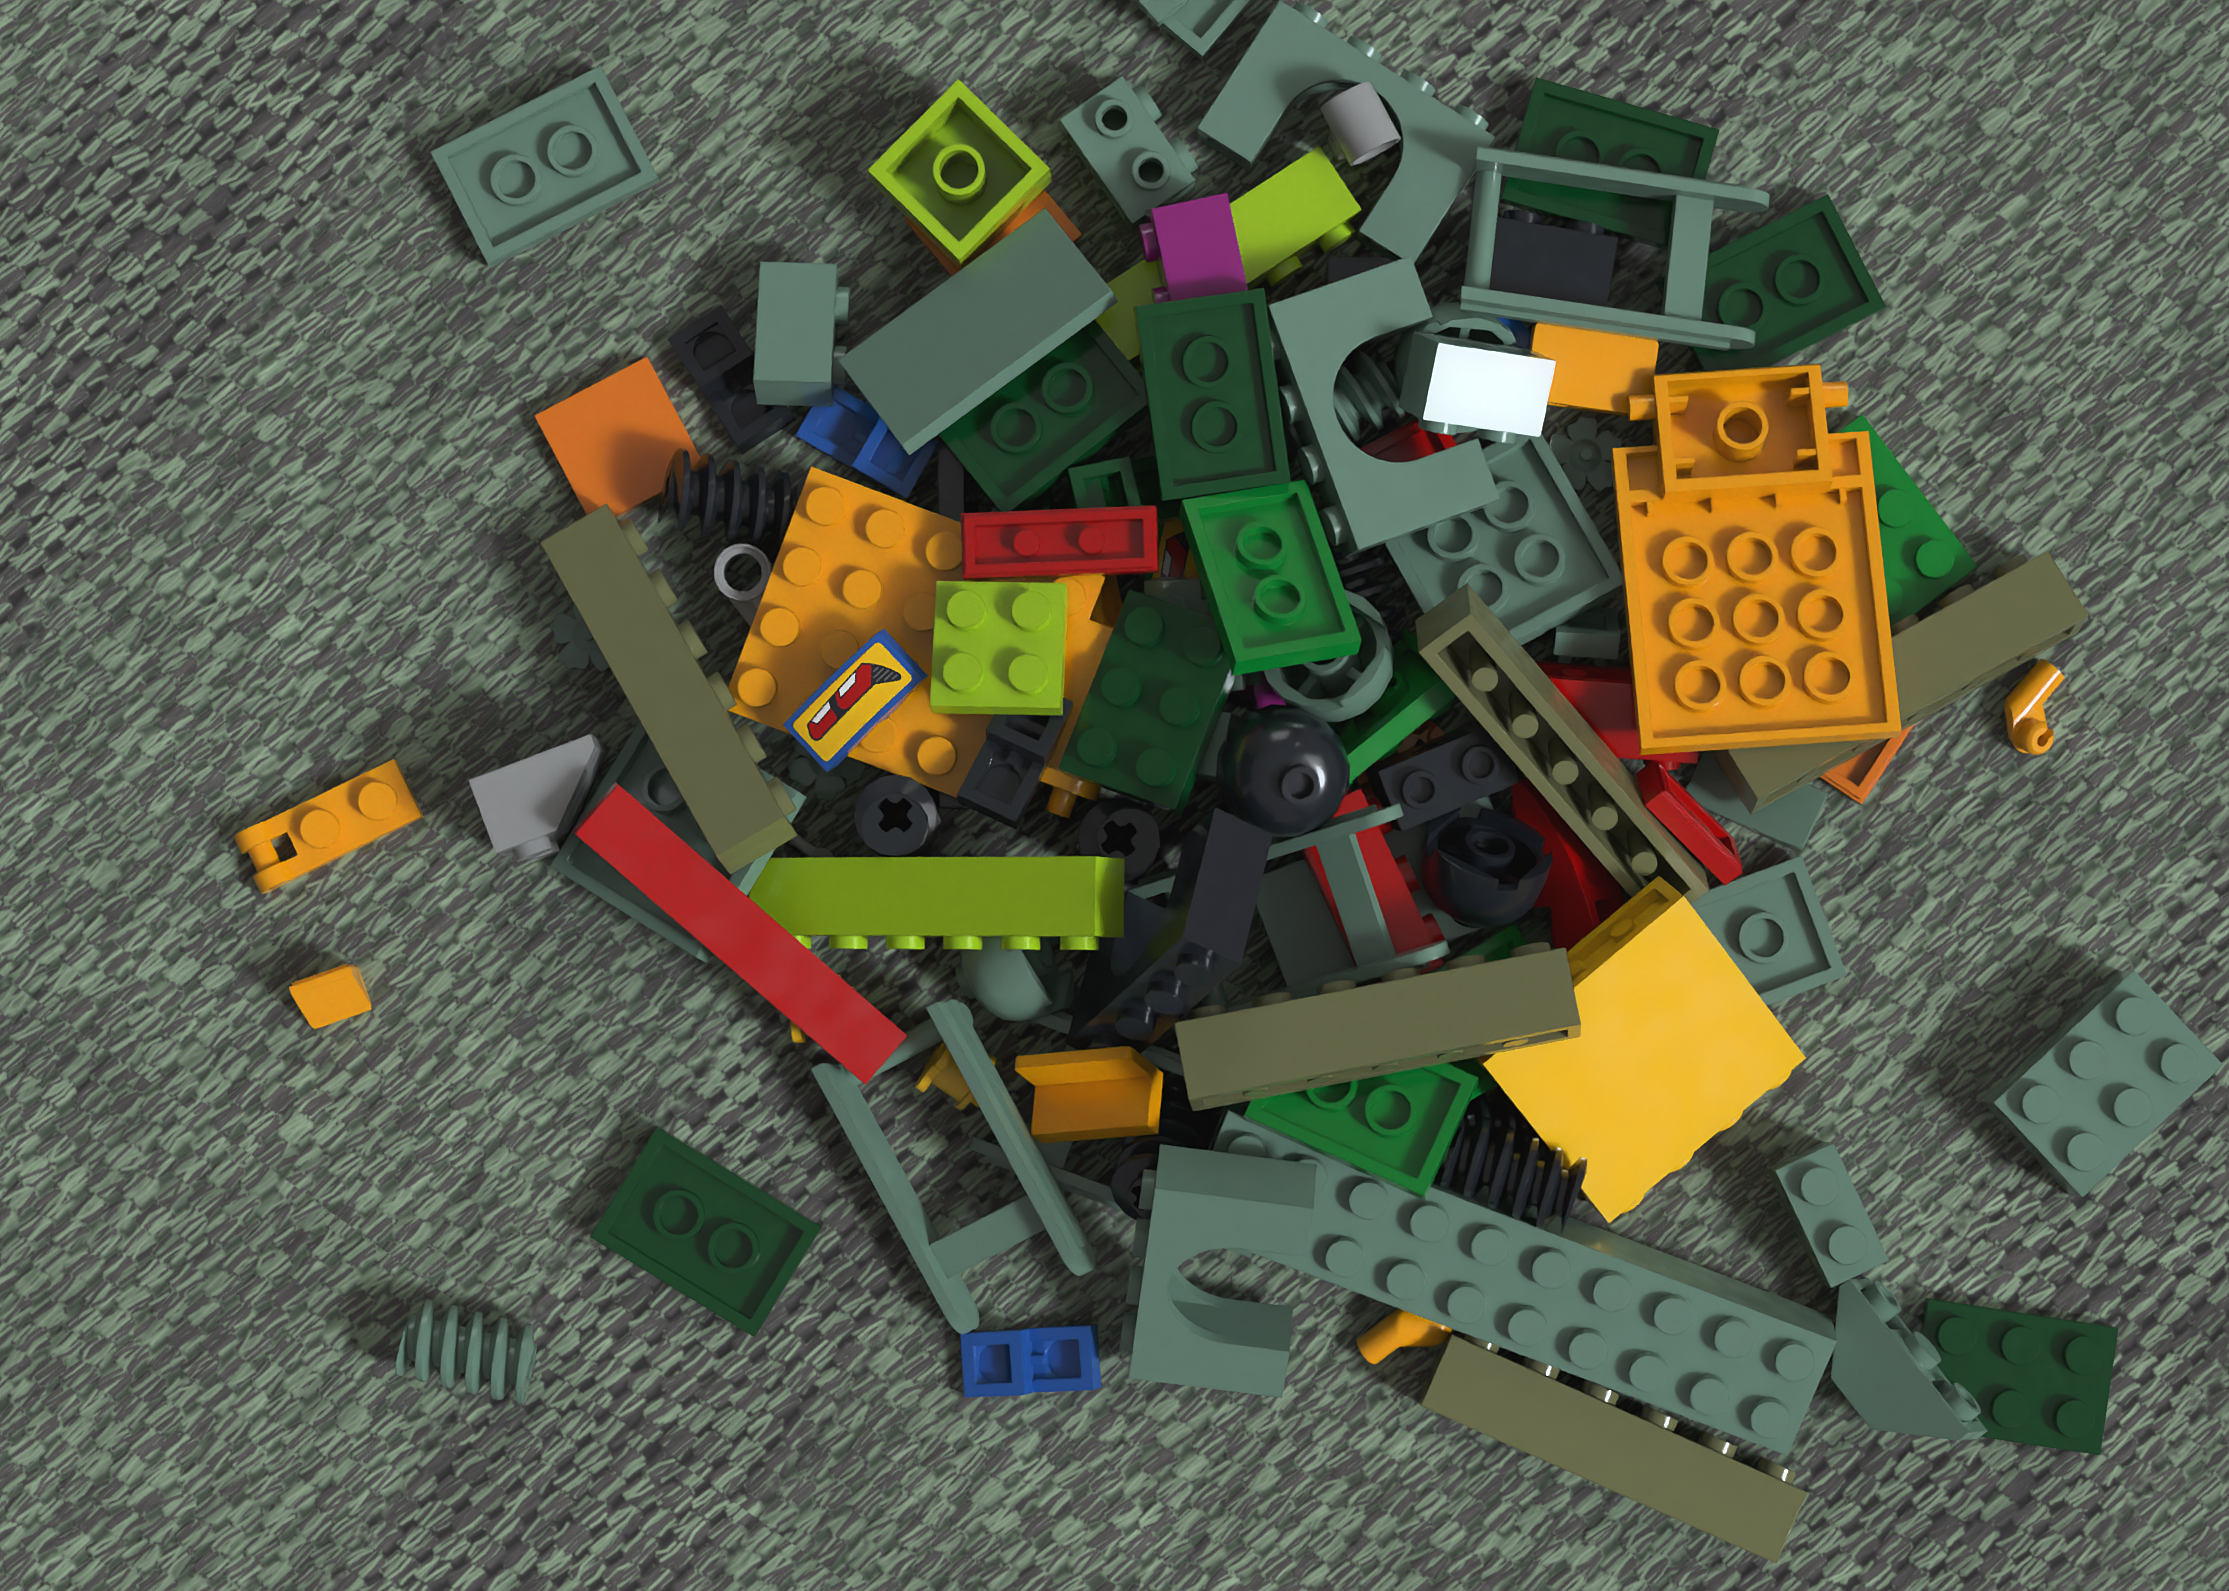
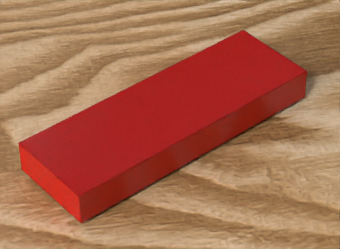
[961,505,1159,580]

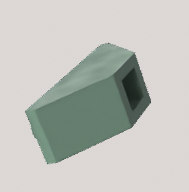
[1831,1279,1987,1441]

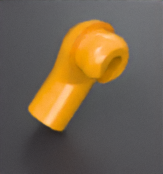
[2004,658,2065,755]
[1357,1308,1452,1365]

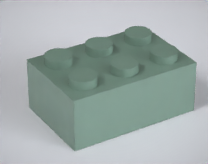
[1981,970,2223,1197]

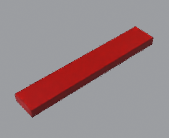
[572,782,907,1085]

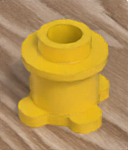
[915,1040,996,1111]

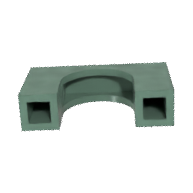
[1196,0,1495,266]
[1267,256,1500,558]
[1119,1144,1317,1398]

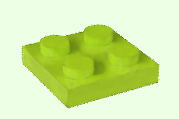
[930,581,1068,716]

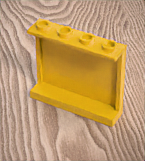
[1474,876,1806,1223]

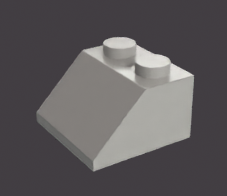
[468,734,608,864]

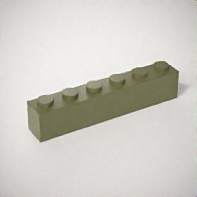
[540,504,798,875]
[1711,551,2088,815]
[1416,583,1709,904]
[1174,942,1581,1111]
[1417,1333,1808,1564]

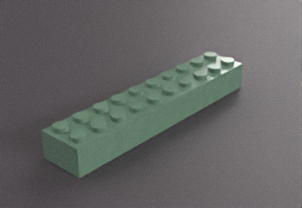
[1207,1101,1837,1456]

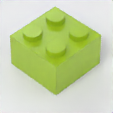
[868,79,1052,270]

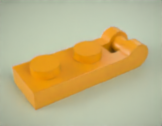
[234,759,424,894]

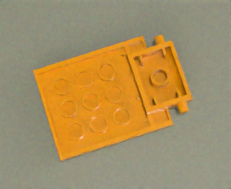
[1610,363,1902,755]
[728,466,1123,818]

